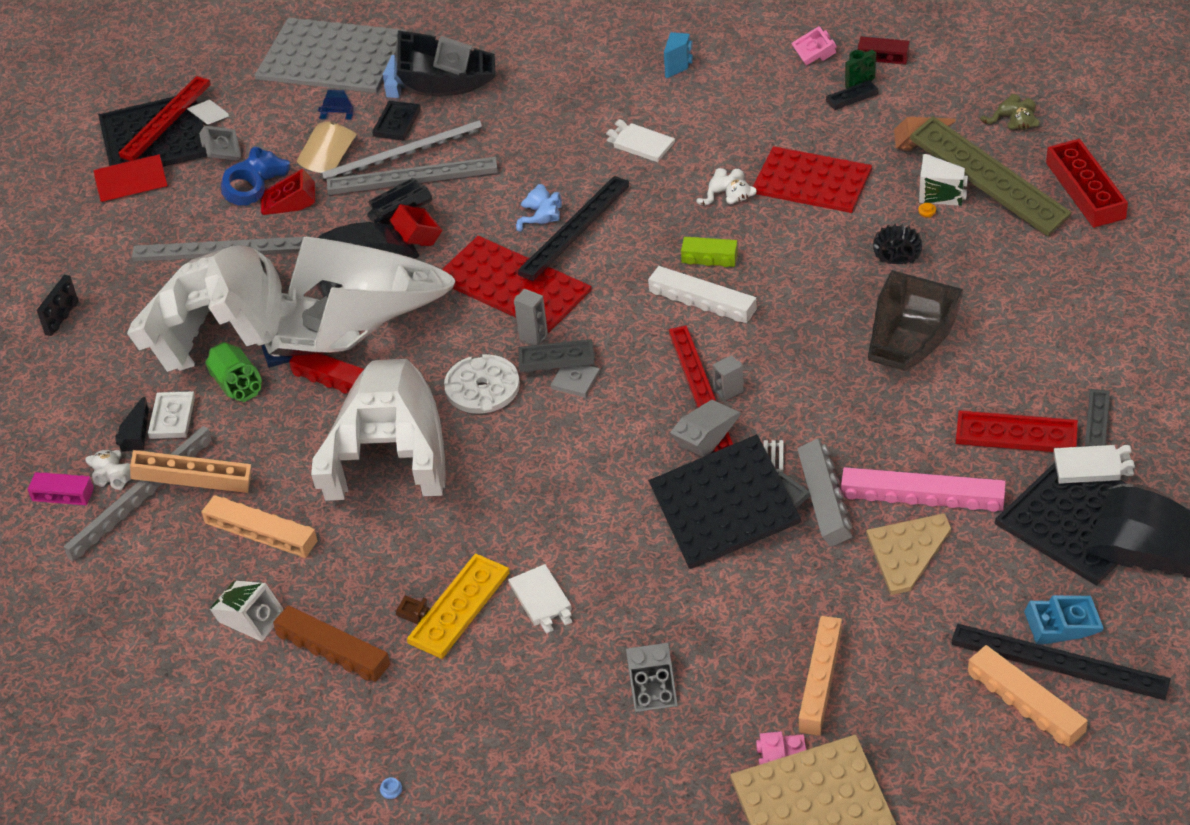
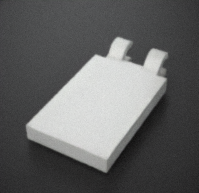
[606,119,675,162]
[1054,445,1135,483]
[508,564,572,633]

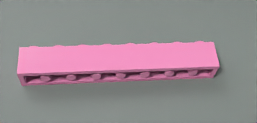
[841,467,1005,512]

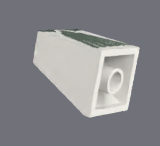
[919,154,968,206]
[210,580,284,642]

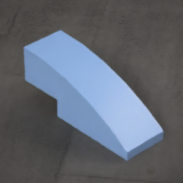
[383,55,402,98]

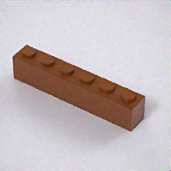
[273,605,390,682]

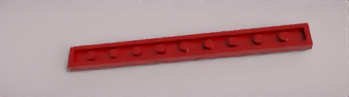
[669,325,733,452]

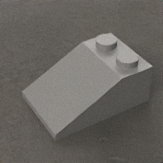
[670,400,741,457]

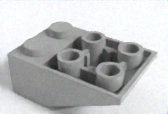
[626,643,678,712]

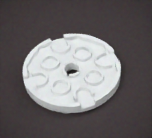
[444,354,520,414]

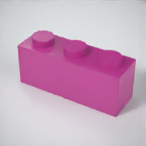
[27,472,94,506]

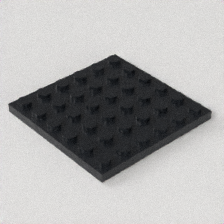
[98,96,207,167]
[649,434,802,569]
[995,463,1127,586]

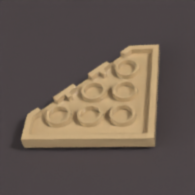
[866,513,951,595]

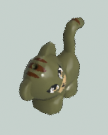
[980,93,1040,130]

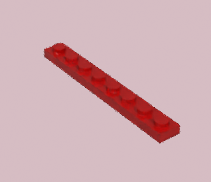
[119,76,211,161]

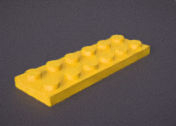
[407,553,510,659]

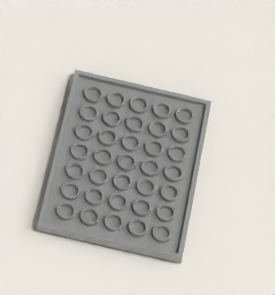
[255,18,406,93]

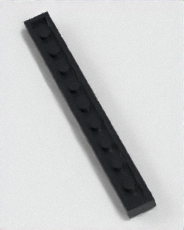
[518,176,629,281]
[951,623,1171,700]

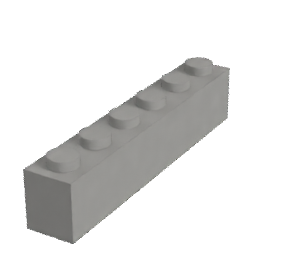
[797,438,852,546]

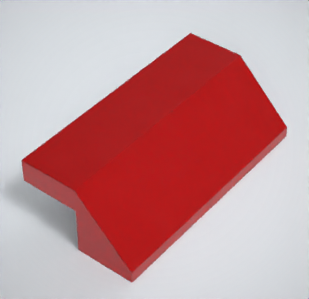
[93,154,168,202]

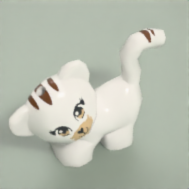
[696,168,757,205]
[86,450,131,490]

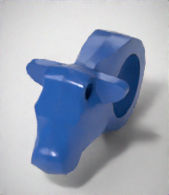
[221,146,291,206]

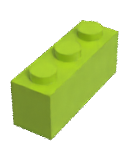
[681,237,738,267]

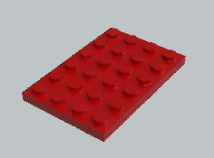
[752,146,872,213]

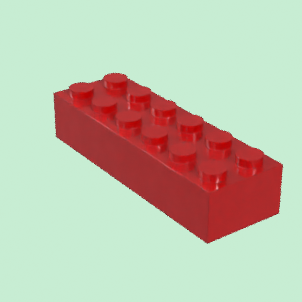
[1046,138,1128,228]

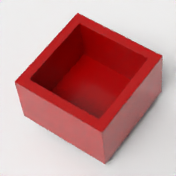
[390,204,443,247]

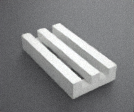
[764,440,783,473]

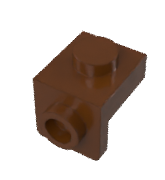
[396,595,429,625]

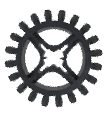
[873,224,922,264]

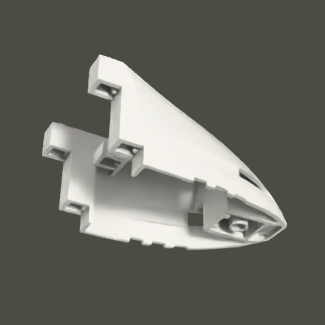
[127,245,282,372]
[311,359,446,501]

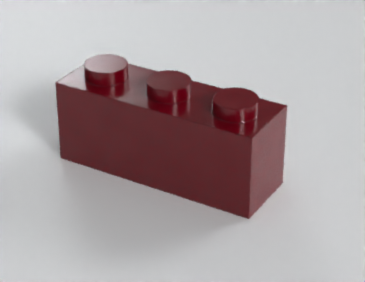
[857,36,910,65]

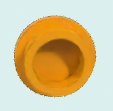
[918,203,936,218]

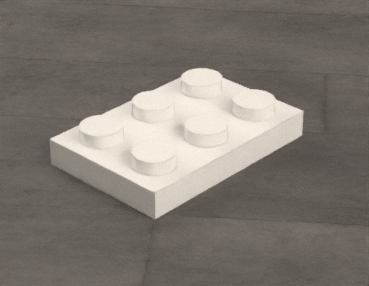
[148,391,195,439]

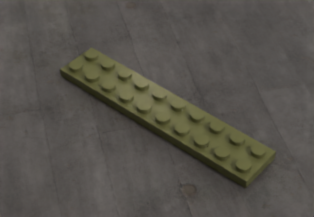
[910,116,1071,236]

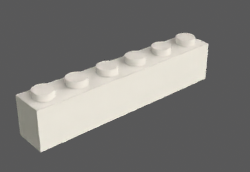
[648,266,757,323]

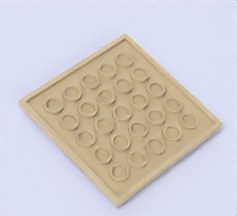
[730,735,896,825]

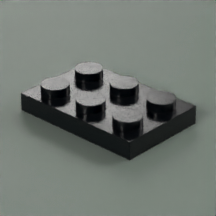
[372,100,421,140]
[37,274,78,336]

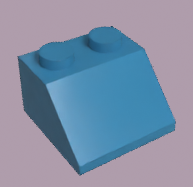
[664,32,693,78]

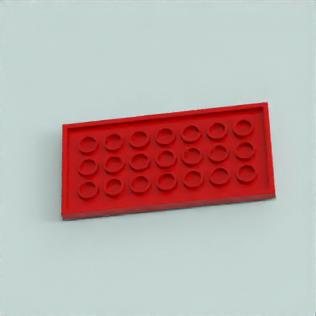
[441,236,592,333]

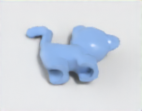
[516,184,562,231]

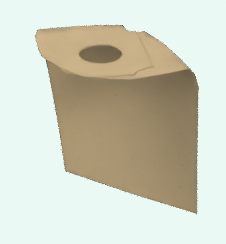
[297,122,357,173]

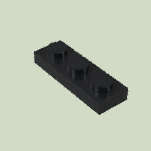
[826,80,878,110]

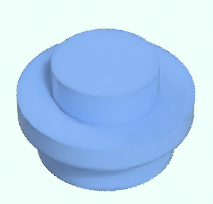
[380,777,402,799]

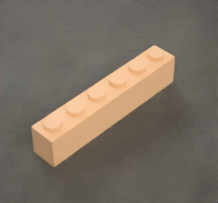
[130,450,251,493]
[202,495,318,558]
[799,616,842,736]
[968,645,1088,747]

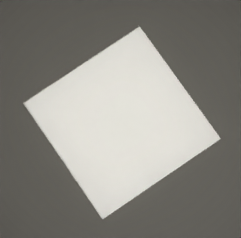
[187,100,229,125]

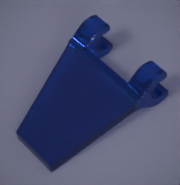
[318,90,353,120]

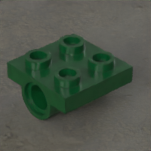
[845,50,876,89]

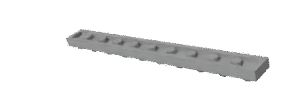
[320,120,482,180]
[327,157,498,195]
[131,237,304,262]
[63,426,212,561]

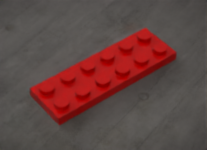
[955,410,1078,452]

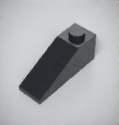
[115,397,149,452]

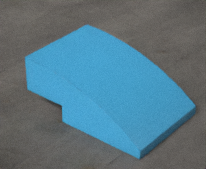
[1024,595,1104,644]

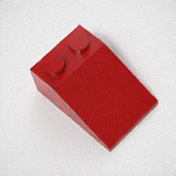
[261,168,315,215]

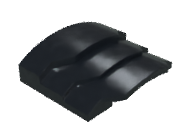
[367,178,432,223]

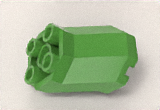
[205,342,262,402]

